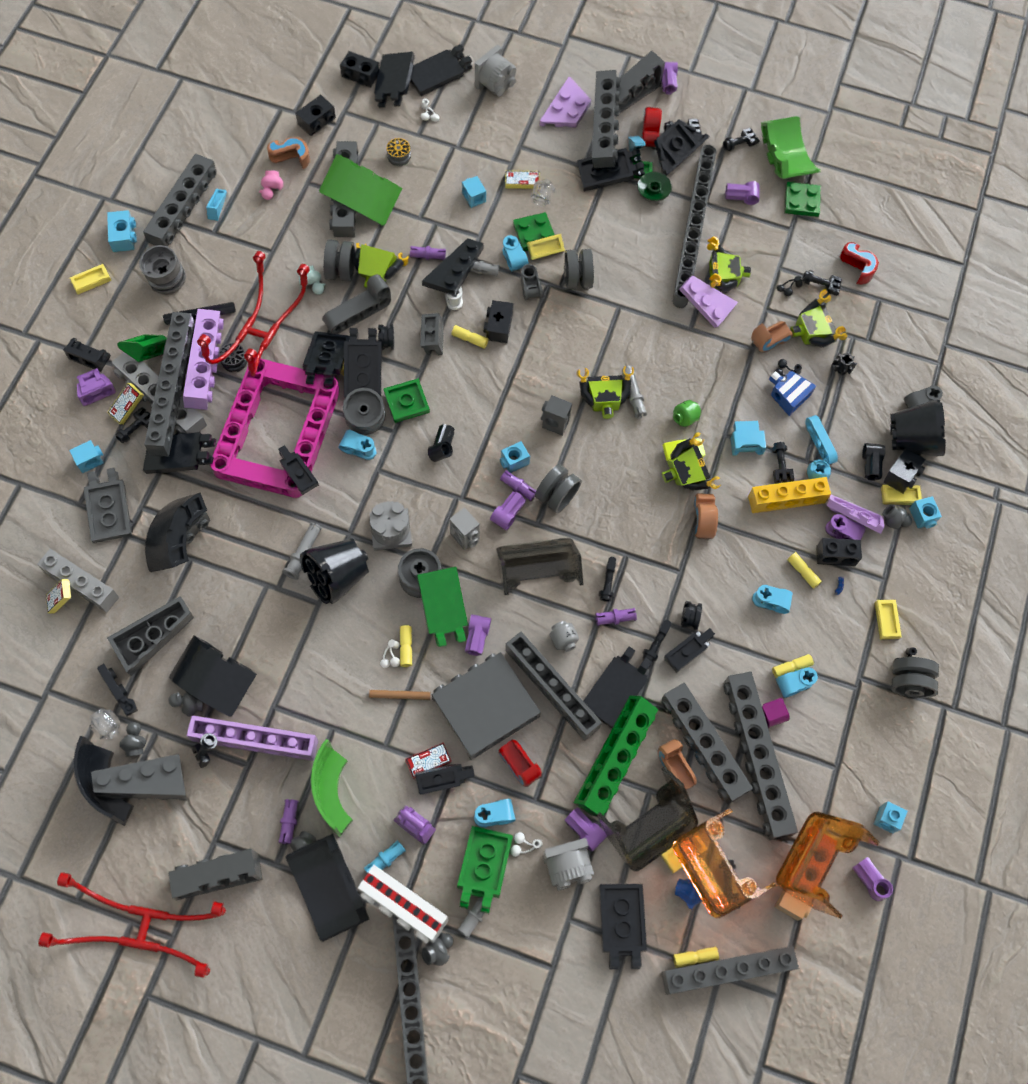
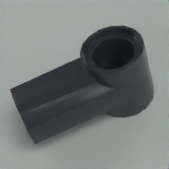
[428,424,455,462]
[862,443,886,481]

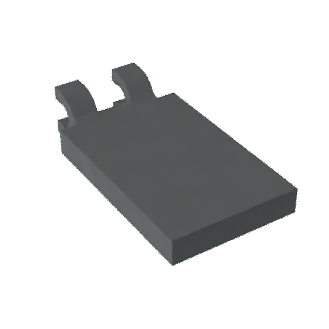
[84,468,132,543]

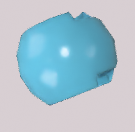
[807,459,831,480]

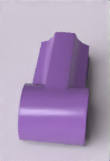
[662,62,678,94]
[725,181,759,205]
[490,492,526,530]
[465,614,491,656]
[564,807,607,852]
[852,857,893,901]

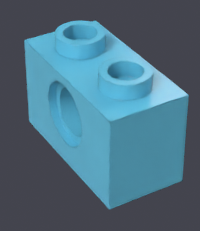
[107,210,137,252]

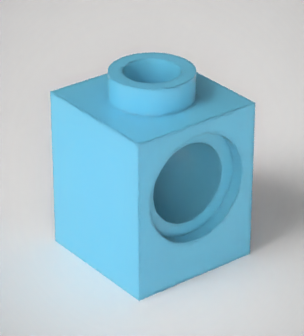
[462,176,486,208]
[69,440,103,473]
[500,441,530,473]
[909,496,942,529]
[873,801,908,834]

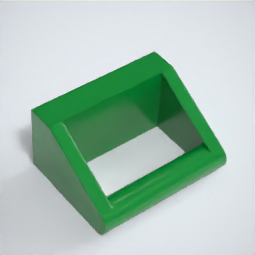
[117,334,167,362]

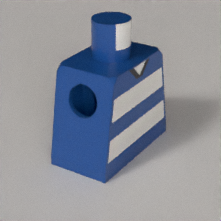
[769,371,816,416]

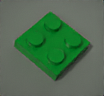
[784,181,821,217]
[513,212,555,252]
[383,378,430,423]

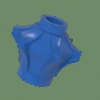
[675,876,709,910]

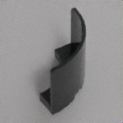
[145,492,207,572]
[169,635,257,717]
[74,736,134,826]
[285,833,369,942]

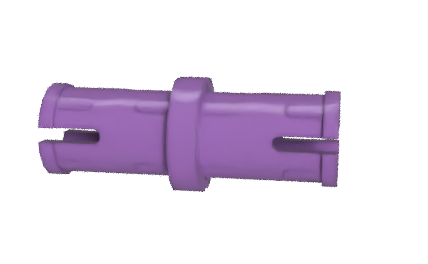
[410,246,446,260]
[500,470,536,501]
[595,608,637,626]
[279,799,299,844]

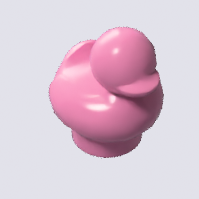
[259,170,283,200]

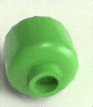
[673,400,701,427]

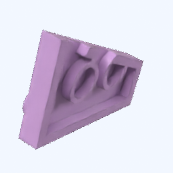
[679,276,738,328]
[827,495,884,534]

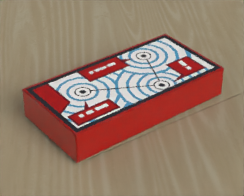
[405,742,452,779]

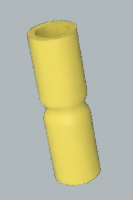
[451,325,489,349]
[787,552,822,589]
[400,625,412,667]
[772,654,814,678]
[673,947,719,968]

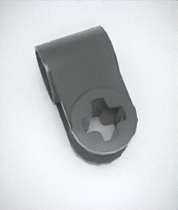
[520,264,543,300]
[903,385,943,408]

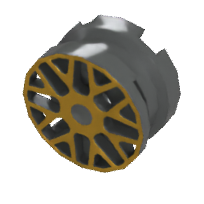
[387,138,411,166]

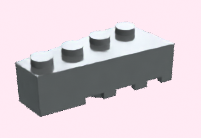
[617,50,665,113]
[107,596,194,676]
[91,754,187,801]
[168,848,263,900]

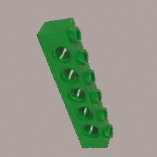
[573,696,658,818]

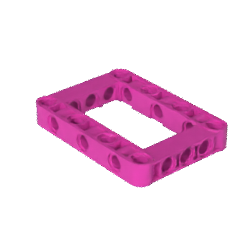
[210,358,340,498]

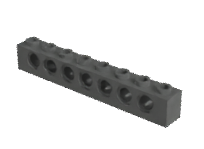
[144,312,195,457]
[723,671,798,841]

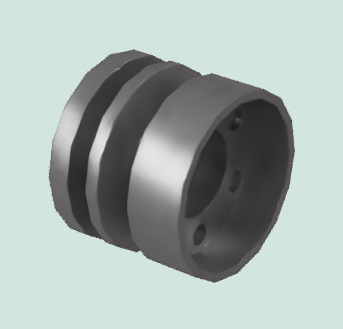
[139,245,186,294]

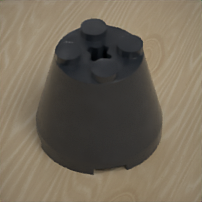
[890,400,946,456]
[300,538,369,604]

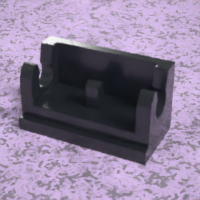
[63,338,111,372]

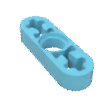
[805,415,838,465]

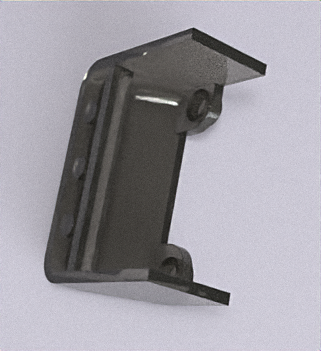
[496,538,584,595]
[597,766,698,871]

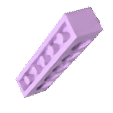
[183,309,224,410]
[187,716,318,761]

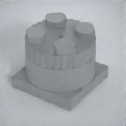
[475,45,517,96]
[369,501,412,551]
[542,838,594,891]

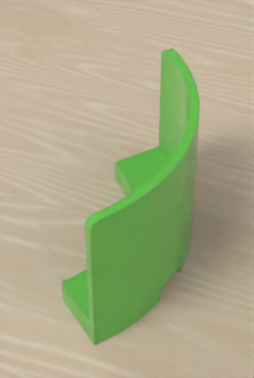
[761,116,820,179]
[319,154,403,226]
[311,739,353,837]

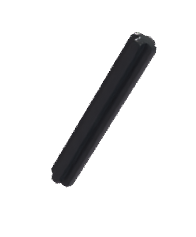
[163,302,236,325]

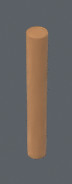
[369,690,431,700]

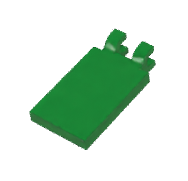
[417,566,468,647]
[457,826,513,914]

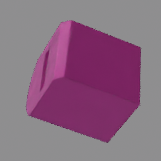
[762,698,790,728]

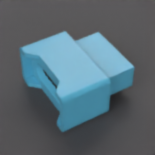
[730,421,766,456]

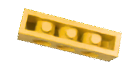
[748,477,831,513]

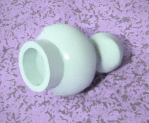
[299,266,326,295]

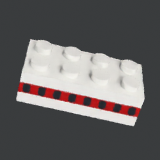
[358,865,449,944]

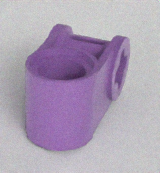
[825,514,866,540]

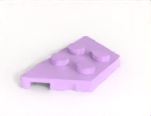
[540,77,591,127]

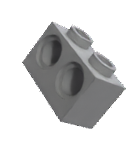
[449,507,480,550]

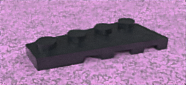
[422,238,484,296]

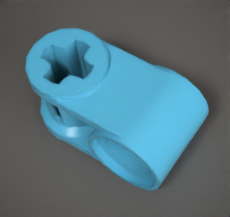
[502,235,529,272]
[338,430,377,460]
[752,585,793,614]
[776,667,818,698]
[474,799,516,828]

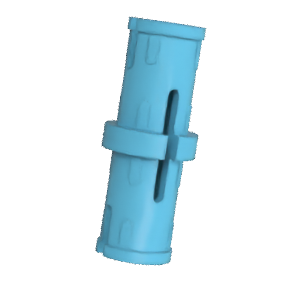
[364,840,406,873]

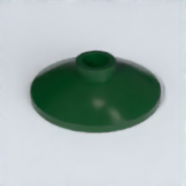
[638,172,672,201]

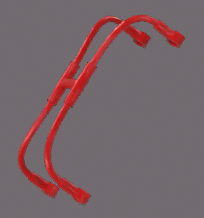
[197,251,310,377]
[38,872,226,978]

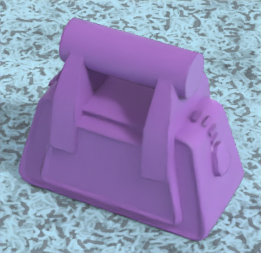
[77,368,116,406]
[394,805,436,844]

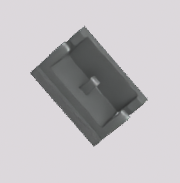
[421,313,444,355]

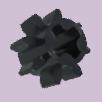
[832,352,857,376]

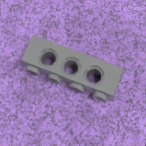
[37,549,119,613]

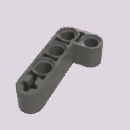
[322,274,391,334]

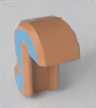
[267,137,310,169]
[751,321,793,352]
[694,493,718,539]
[658,739,697,792]

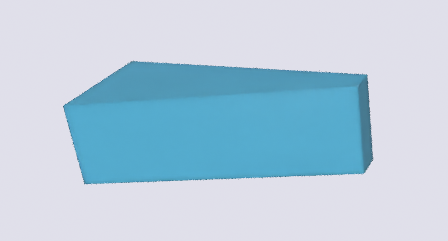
[628,136,646,151]
[206,189,227,221]

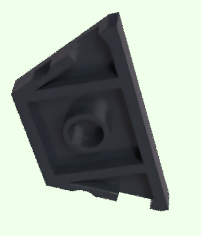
[654,119,710,176]

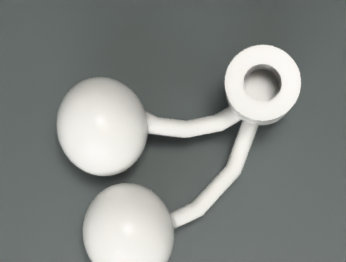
[421,99,439,122]
[380,639,400,668]
[510,832,543,857]

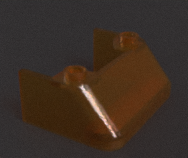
[673,808,777,918]
[776,812,879,919]

